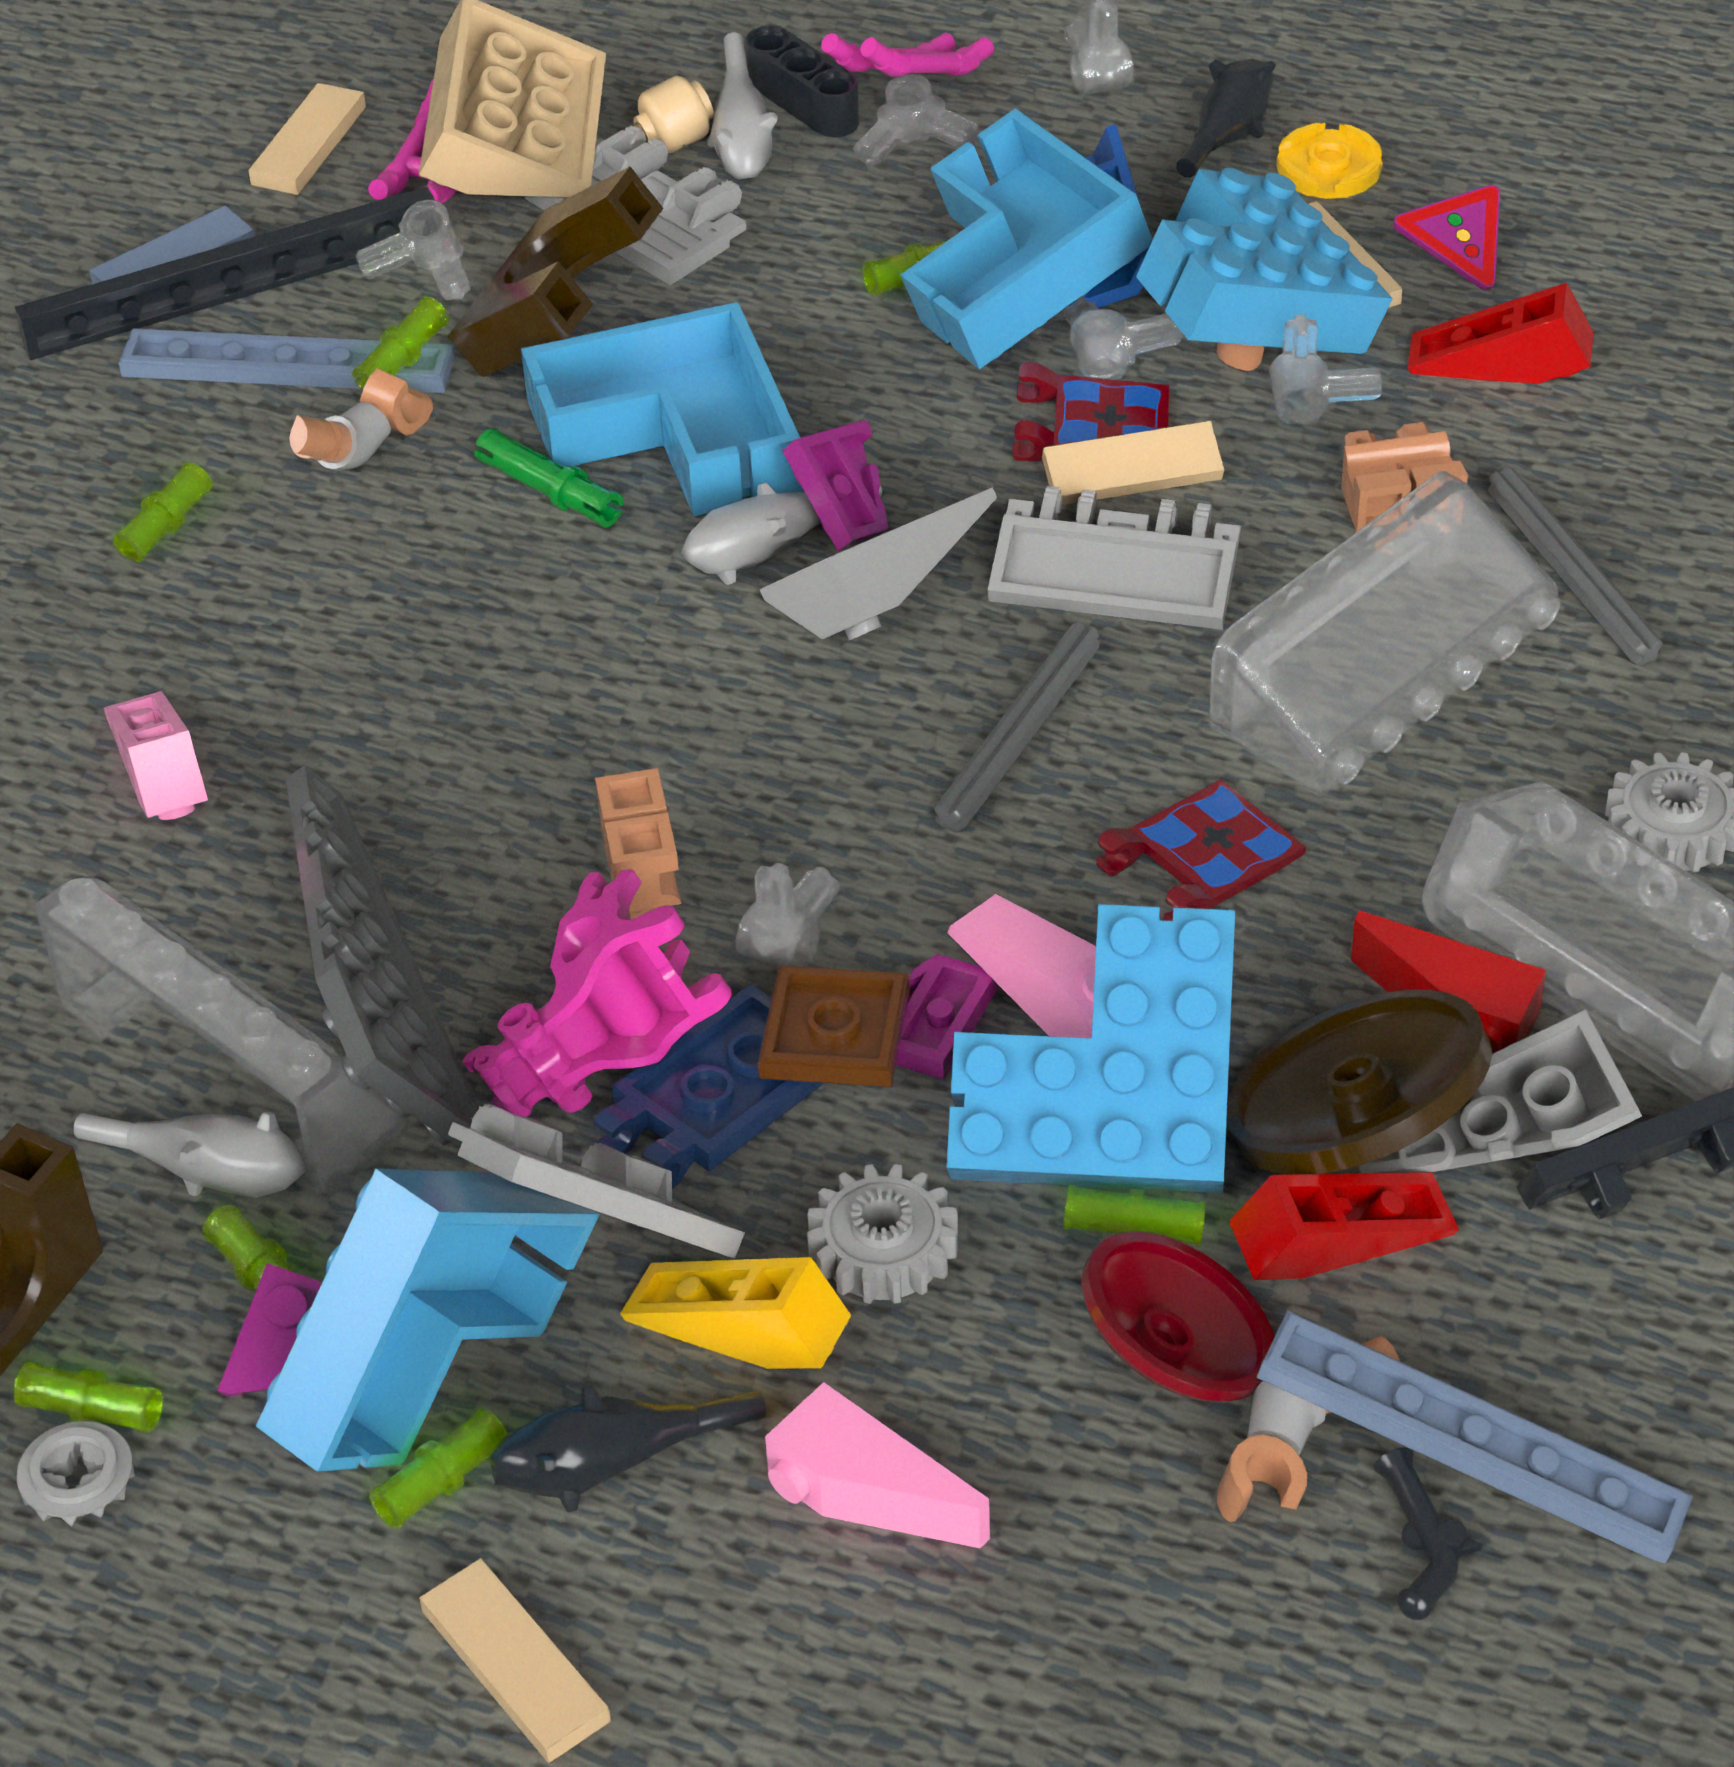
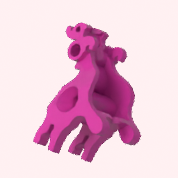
[462,869,732,1117]

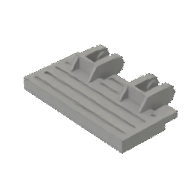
[525,125,746,285]
[987,486,1241,630]
[448,1103,745,1259]

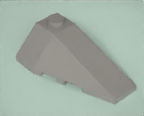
[759,487,997,640]
[1358,1010,1642,1173]

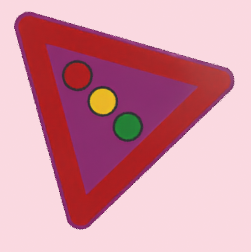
[1393,185,1500,290]

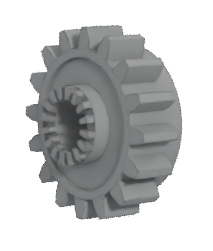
[1605,752,1734,872]
[807,1164,958,1304]

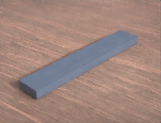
[119,329,455,393]
[1257,1311,1693,1564]

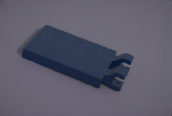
[593,984,823,1189]

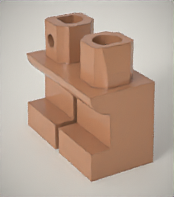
[1341,422,1468,533]
[595,768,682,920]

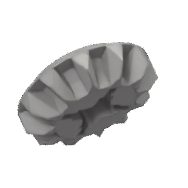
[16,1421,135,1527]

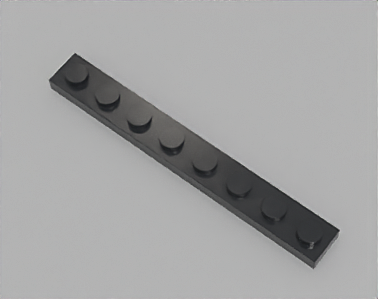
[15,187,440,360]

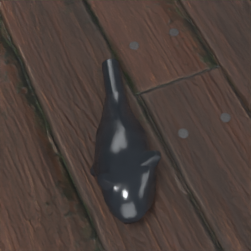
[1176,59,1276,178]
[491,1385,766,1512]

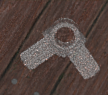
[1064,0,1134,96]
[854,74,979,166]
[356,200,471,301]
[1064,296,1183,380]
[1269,314,1382,424]
[735,863,839,970]

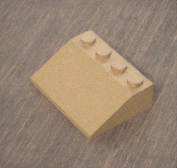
[419,0,606,197]

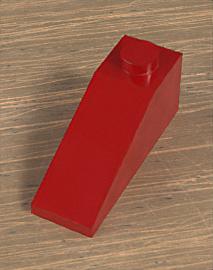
[1407,282,1594,384]
[1351,910,1546,1054]
[1229,1172,1459,1280]

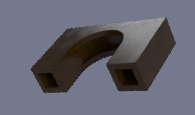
[447,167,664,377]
[0,1123,103,1376]

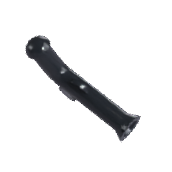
[1374,1447,1483,1620]

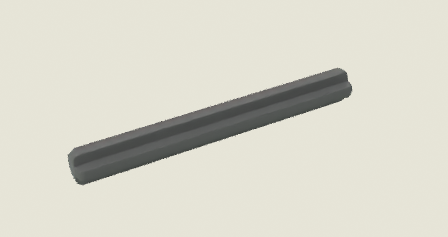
[1488,467,1662,666]
[935,622,1099,833]

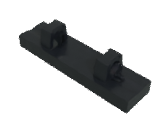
[1516,1087,1734,1220]

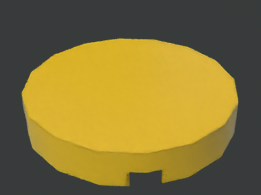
[1276,123,1382,199]

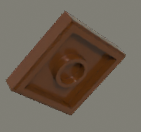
[758,965,910,1087]

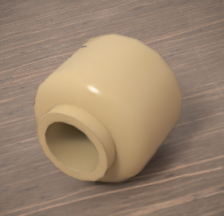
[633,76,714,153]

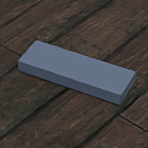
[89,206,255,284]

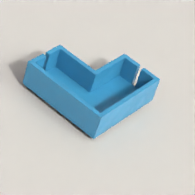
[900,108,1153,370]
[1136,168,1393,354]
[521,302,804,516]
[947,904,1235,1193]
[256,1169,600,1472]

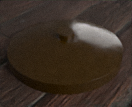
[1226,990,1492,1175]

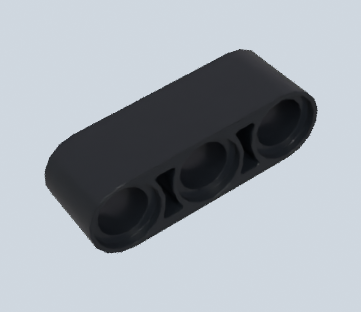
[745,25,859,138]

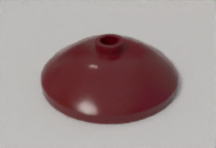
[1081,1232,1275,1401]

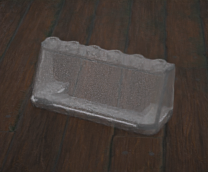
[1209,471,1560,798]
[1422,781,1734,1101]
[34,878,409,1205]

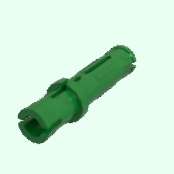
[474,428,624,528]

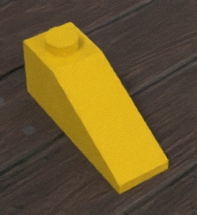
[620,1257,851,1369]

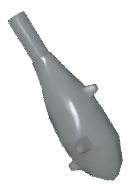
[707,32,778,179]
[680,482,882,585]
[74,1112,309,1198]

